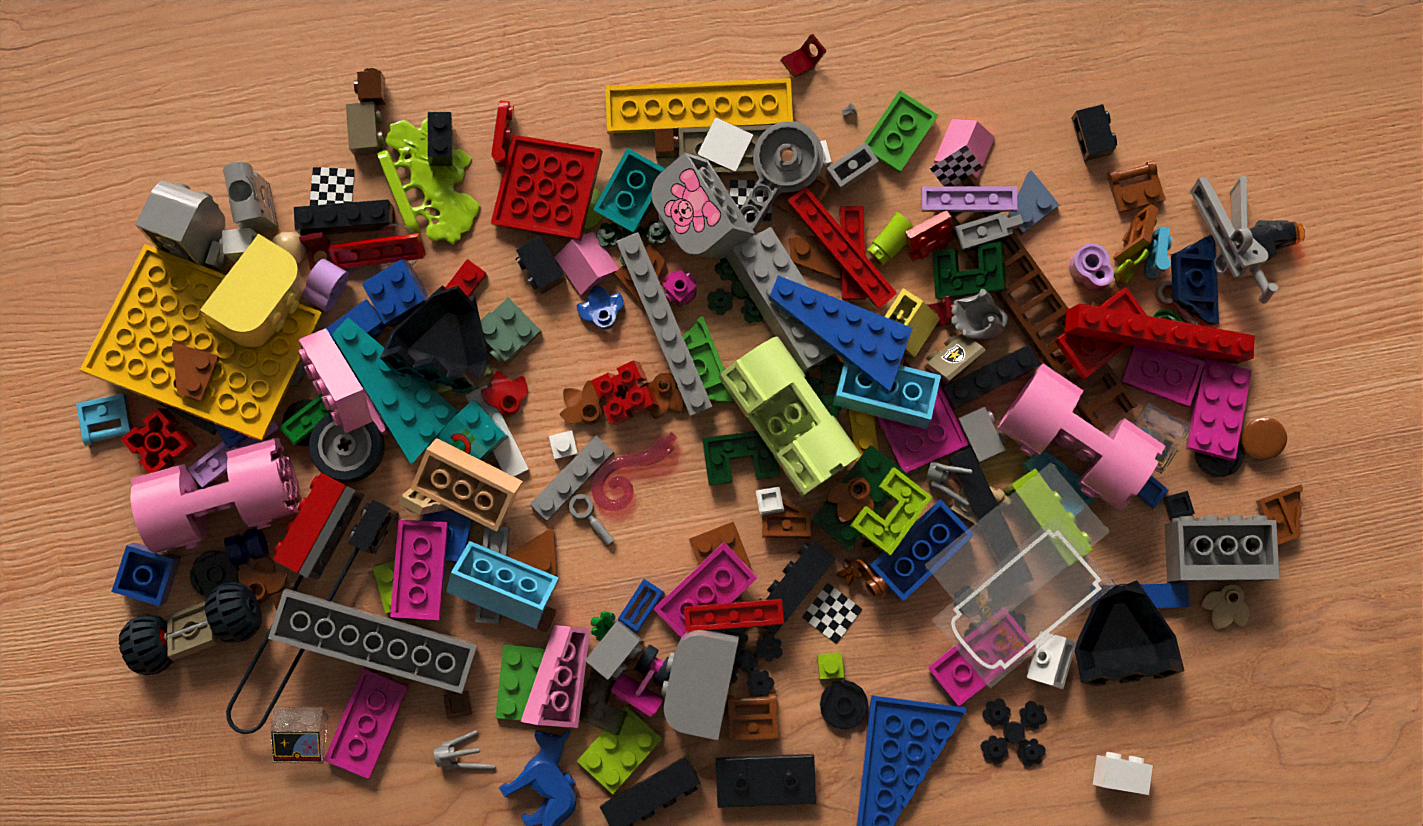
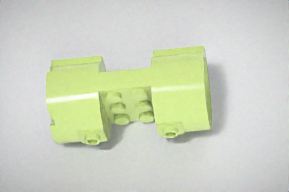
[719,336,861,497]

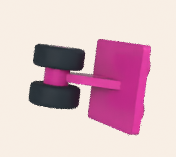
[611,645,670,717]

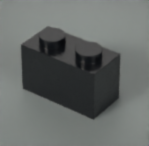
[1071,104,1117,161]
[428,112,453,166]
[515,235,566,294]

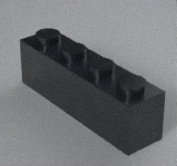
[294,199,395,236]
[942,344,1040,410]
[759,540,836,635]
[599,755,700,826]

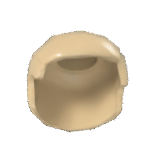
[271,232,307,265]

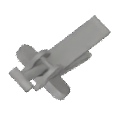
[1190,176,1278,304]

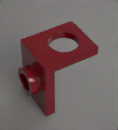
[780,34,827,78]
[299,232,333,271]
[927,296,954,327]

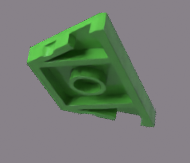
[683,316,735,403]

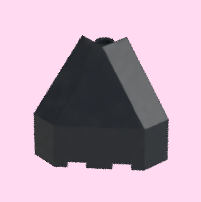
[380,285,489,394]
[1074,580,1185,686]

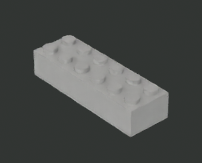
[726,227,838,374]

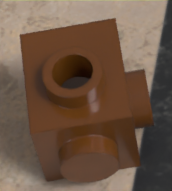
[354,68,386,105]

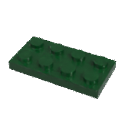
[811,445,908,551]

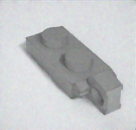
[955,213,1023,251]

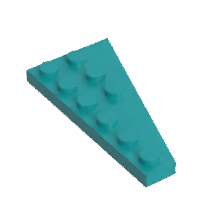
[332,318,458,466]

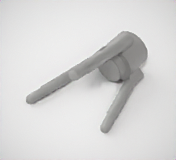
[926,461,986,506]
[434,730,496,770]

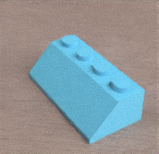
[833,360,941,429]
[446,541,559,629]

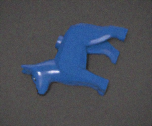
[499,730,577,826]

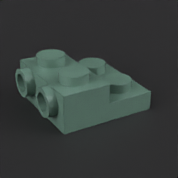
[480,297,542,364]

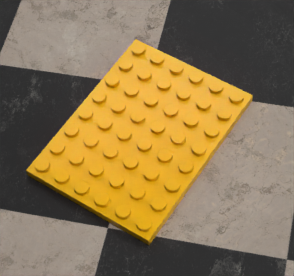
[80,244,323,442]

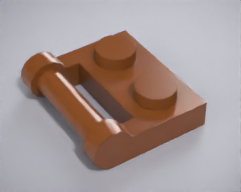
[1108,160,1166,213]
[727,694,778,740]

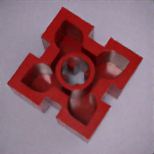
[591,360,659,425]
[121,408,197,474]

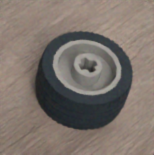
[309,413,385,483]

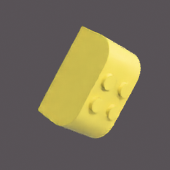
[200,234,304,347]

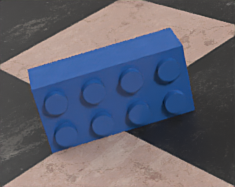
[868,499,974,602]

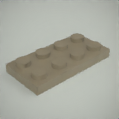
[678,125,772,175]

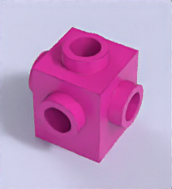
[663,269,697,307]

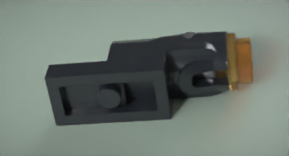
[1249,220,1305,260]

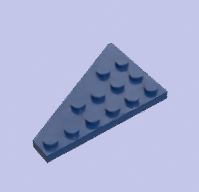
[856,695,966,826]

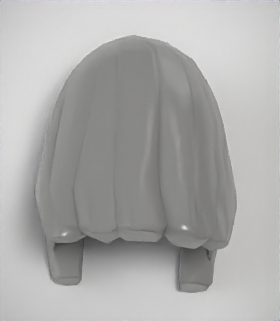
[951,289,1007,340]

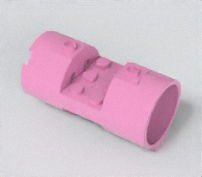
[997,364,1166,511]
[130,438,300,553]

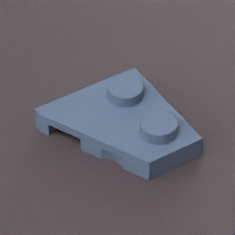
[1007,170,1060,235]

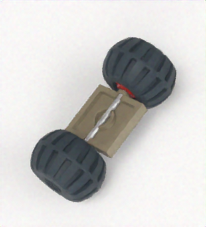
[119,582,262,675]

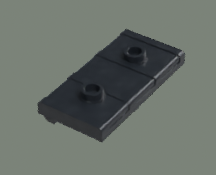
[716,753,816,808]

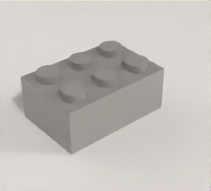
[585,621,643,680]

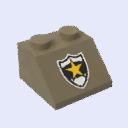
[924,334,986,388]

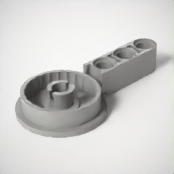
[740,121,824,237]

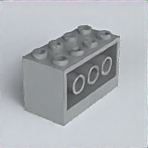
[1165,516,1279,582]

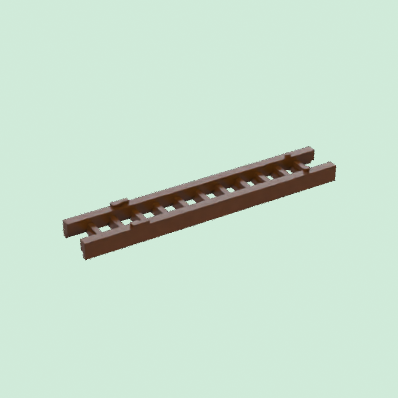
[937,174,1138,431]

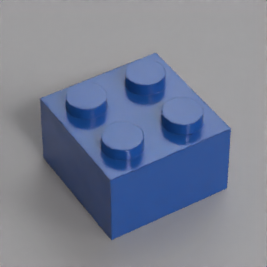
[362,259,429,327]
[111,542,181,606]

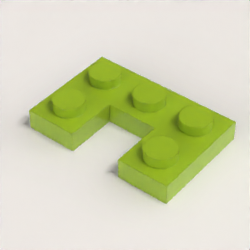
[850,467,933,556]

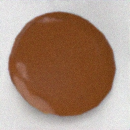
[1242,417,1287,460]

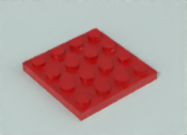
[491,135,603,241]

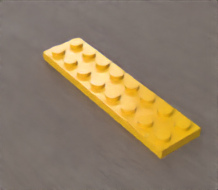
[605,78,793,134]

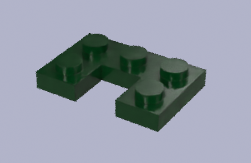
[932,242,1007,300]
[702,431,780,486]

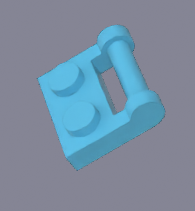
[1144,227,1172,280]
[76,393,134,446]

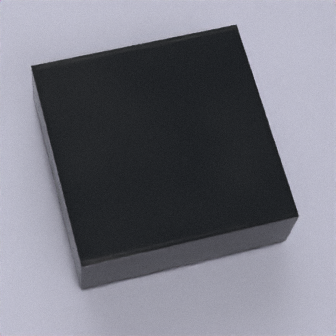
[1163,491,1195,520]

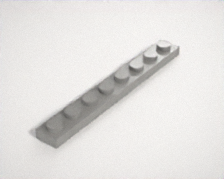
[616,232,712,417]

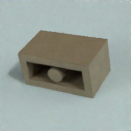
[346,101,385,156]

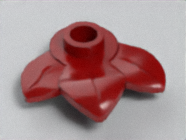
[481,371,527,416]

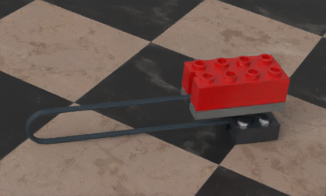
[226,473,399,734]

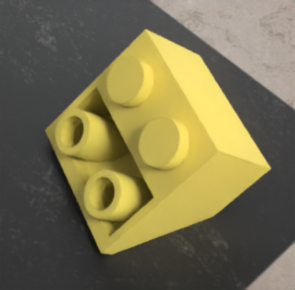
[885,288,940,358]

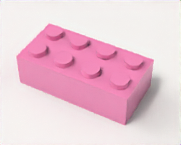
[298,328,372,433]

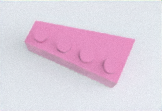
[521,625,590,728]

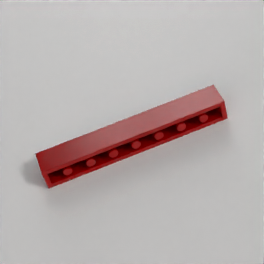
[1065,303,1255,364]

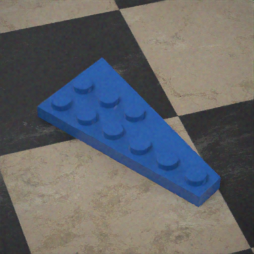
[768,275,913,394]

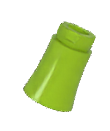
[867,212,914,265]

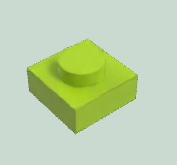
[817,653,844,679]

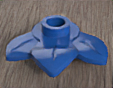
[577,286,624,329]

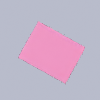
[934,119,995,179]
[554,232,619,296]

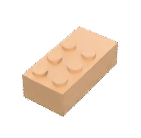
[411,438,523,532]

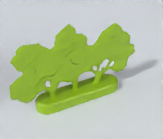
[376,116,480,245]

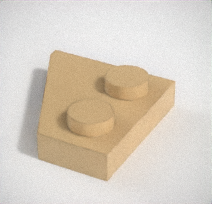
[399,488,450,515]

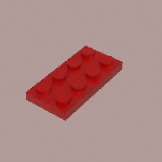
[1054,287,1147,379]

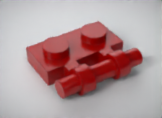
[906,210,954,261]

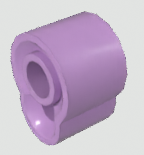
[1069,244,1114,291]
[302,259,349,312]

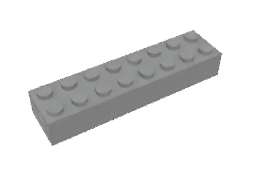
[268,589,476,694]

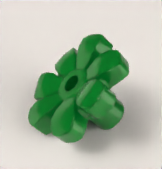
[591,611,616,641]

